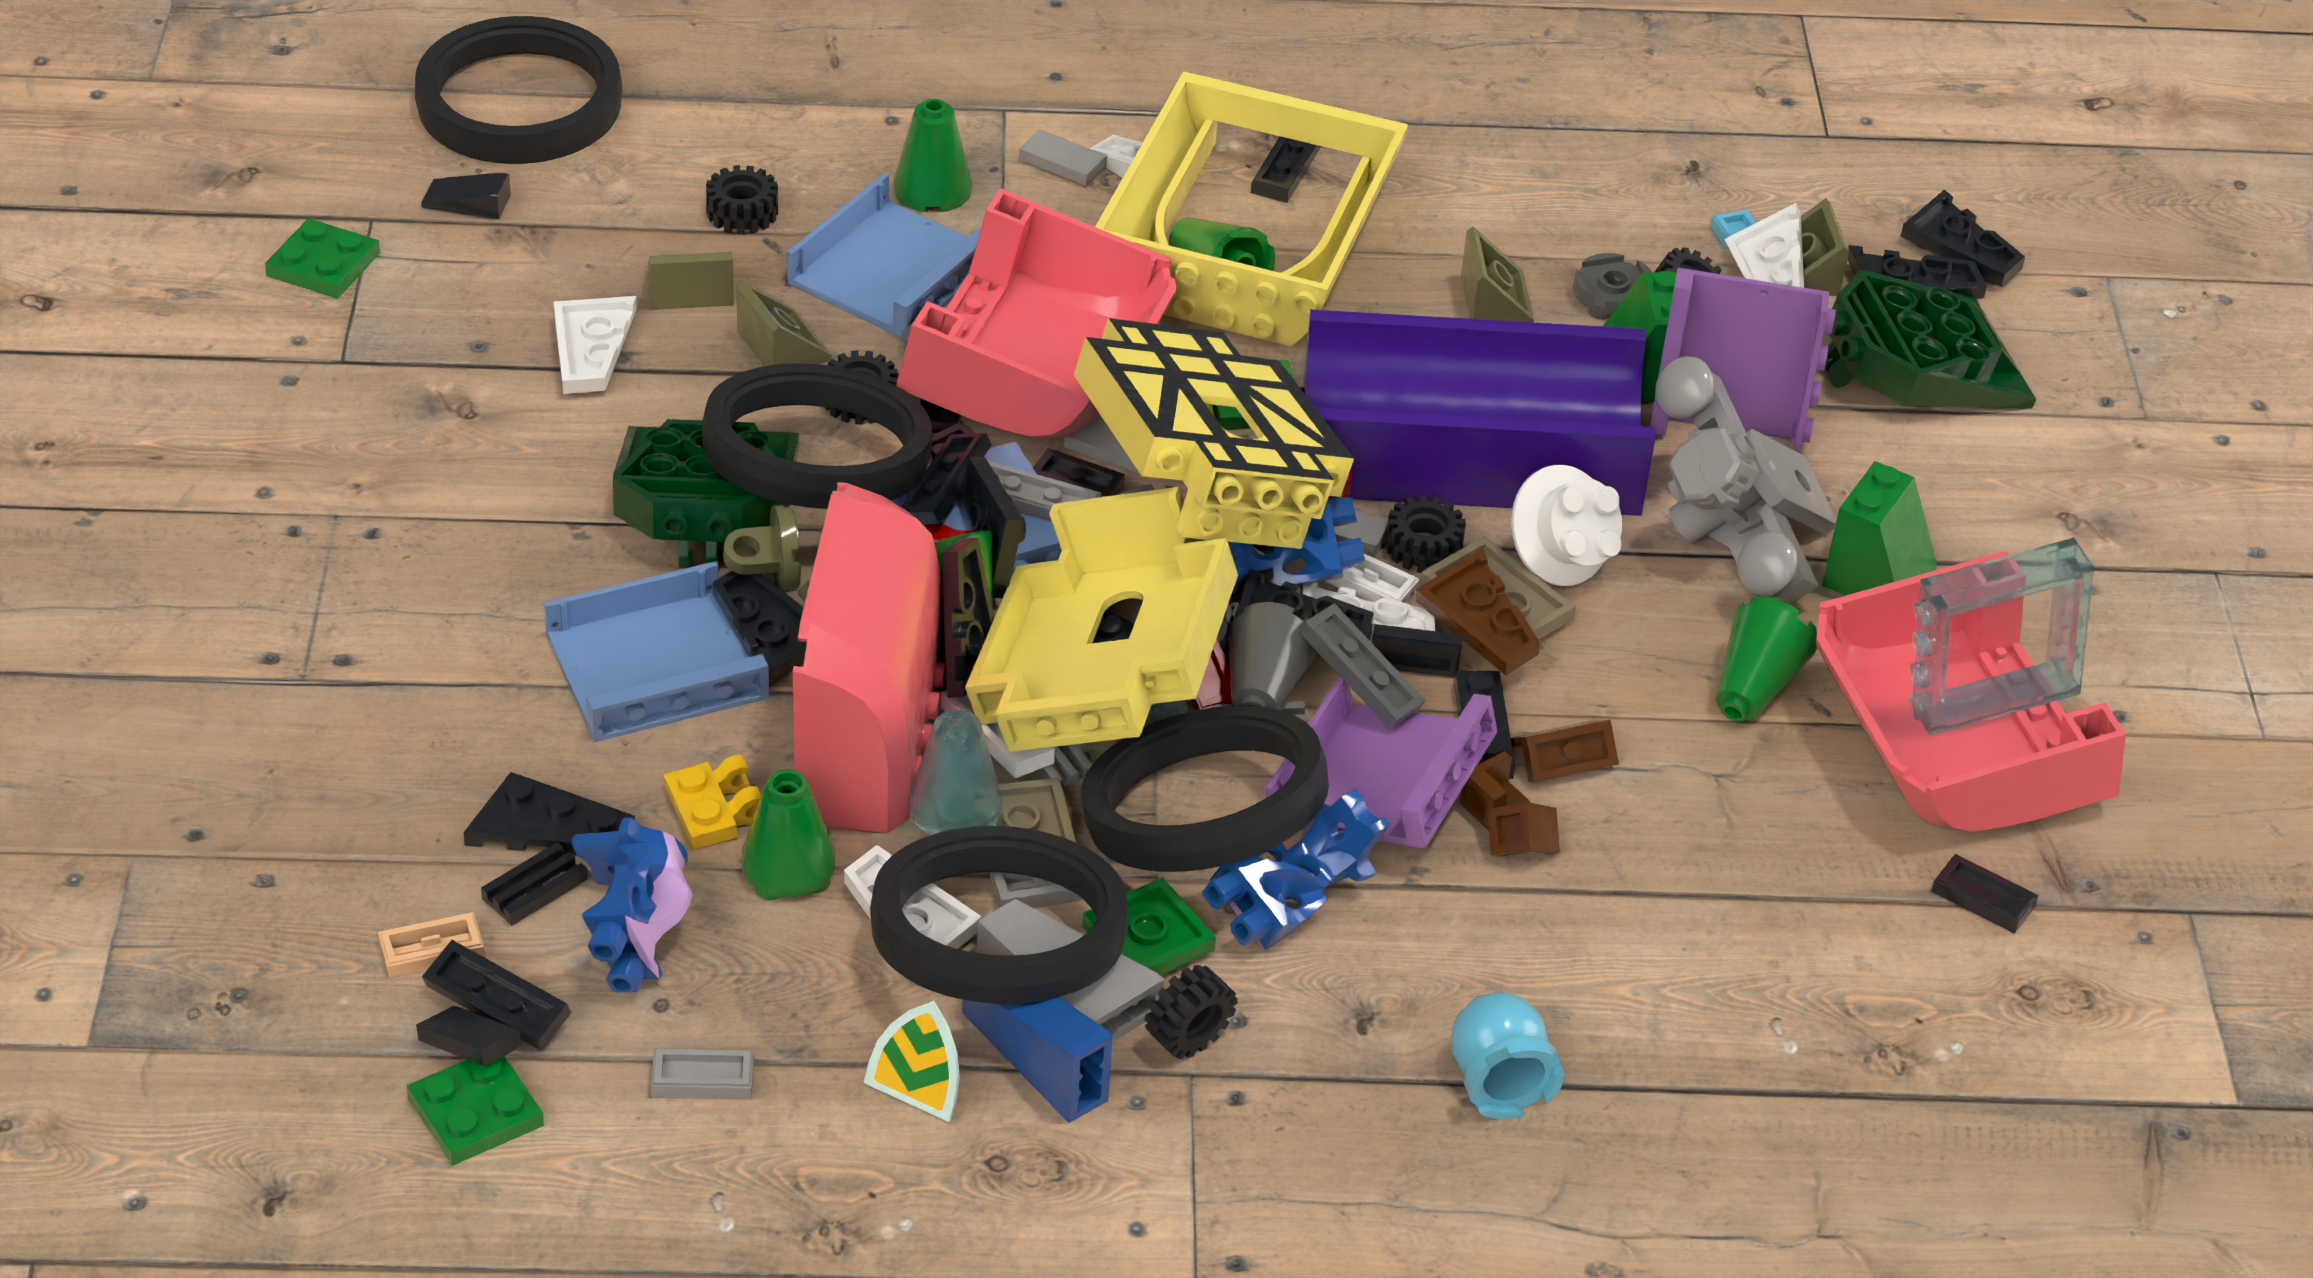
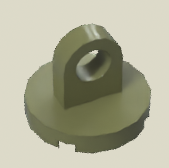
[723,504,801,592]

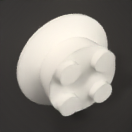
[1511,465,1622,586]

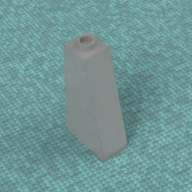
[977,899,1165,1042]

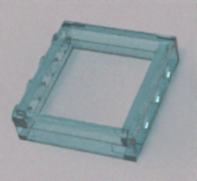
[1908,537,2094,736]

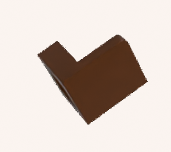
[1460,751,1530,831]
[1487,802,1560,857]

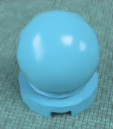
[1451,991,1565,1120]

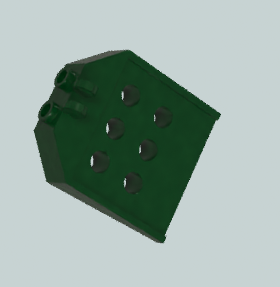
[1824,271,2036,409]
[613,419,799,568]

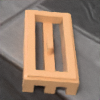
[378,912,485,978]

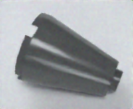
[1228,602,1317,710]

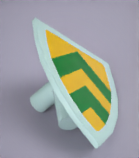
[863,1001,960,1122]

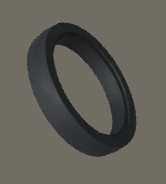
[415,16,623,164]
[702,363,932,509]
[1081,706,1329,872]
[870,826,1128,1004]

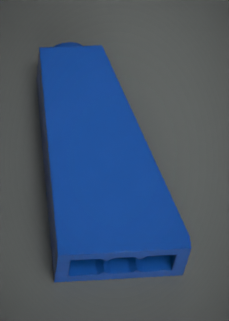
[962,997,1113,1123]

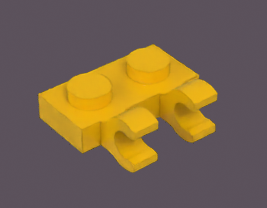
[663,755,761,850]

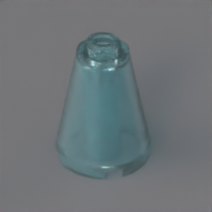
[909,710,1003,835]

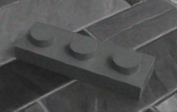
[1299,603,1426,730]

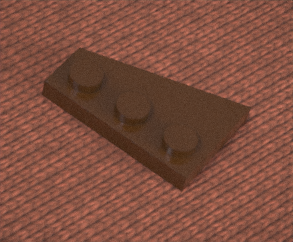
[1416,549,1540,675]

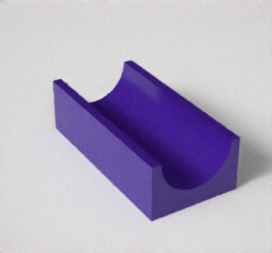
[1303,309,1655,516]

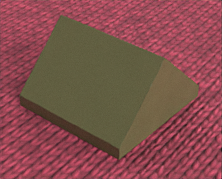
[1801,198,1849,296]
[1461,226,1534,322]
[648,252,734,310]
[736,280,832,366]

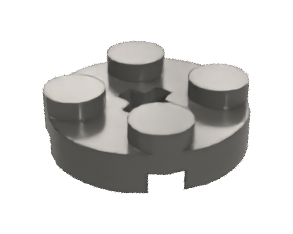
[1573,253,1652,320]

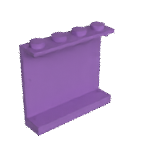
[1650,268,1836,453]
[1265,677,1497,849]

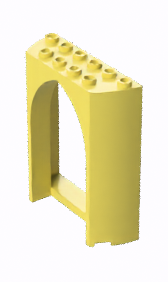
[1095,71,1408,346]

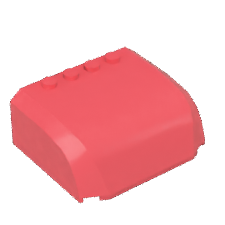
[896,188,1176,439]
[793,482,946,834]
[1816,551,2126,832]

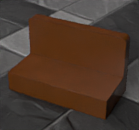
[1511,719,1619,782]

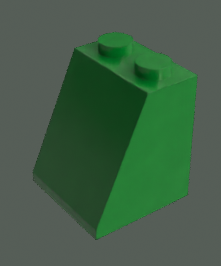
[1603,271,1677,402]
[1822,461,1937,596]

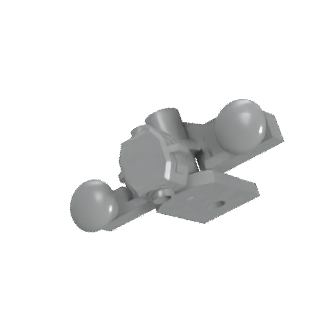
[1655,356,1836,604]

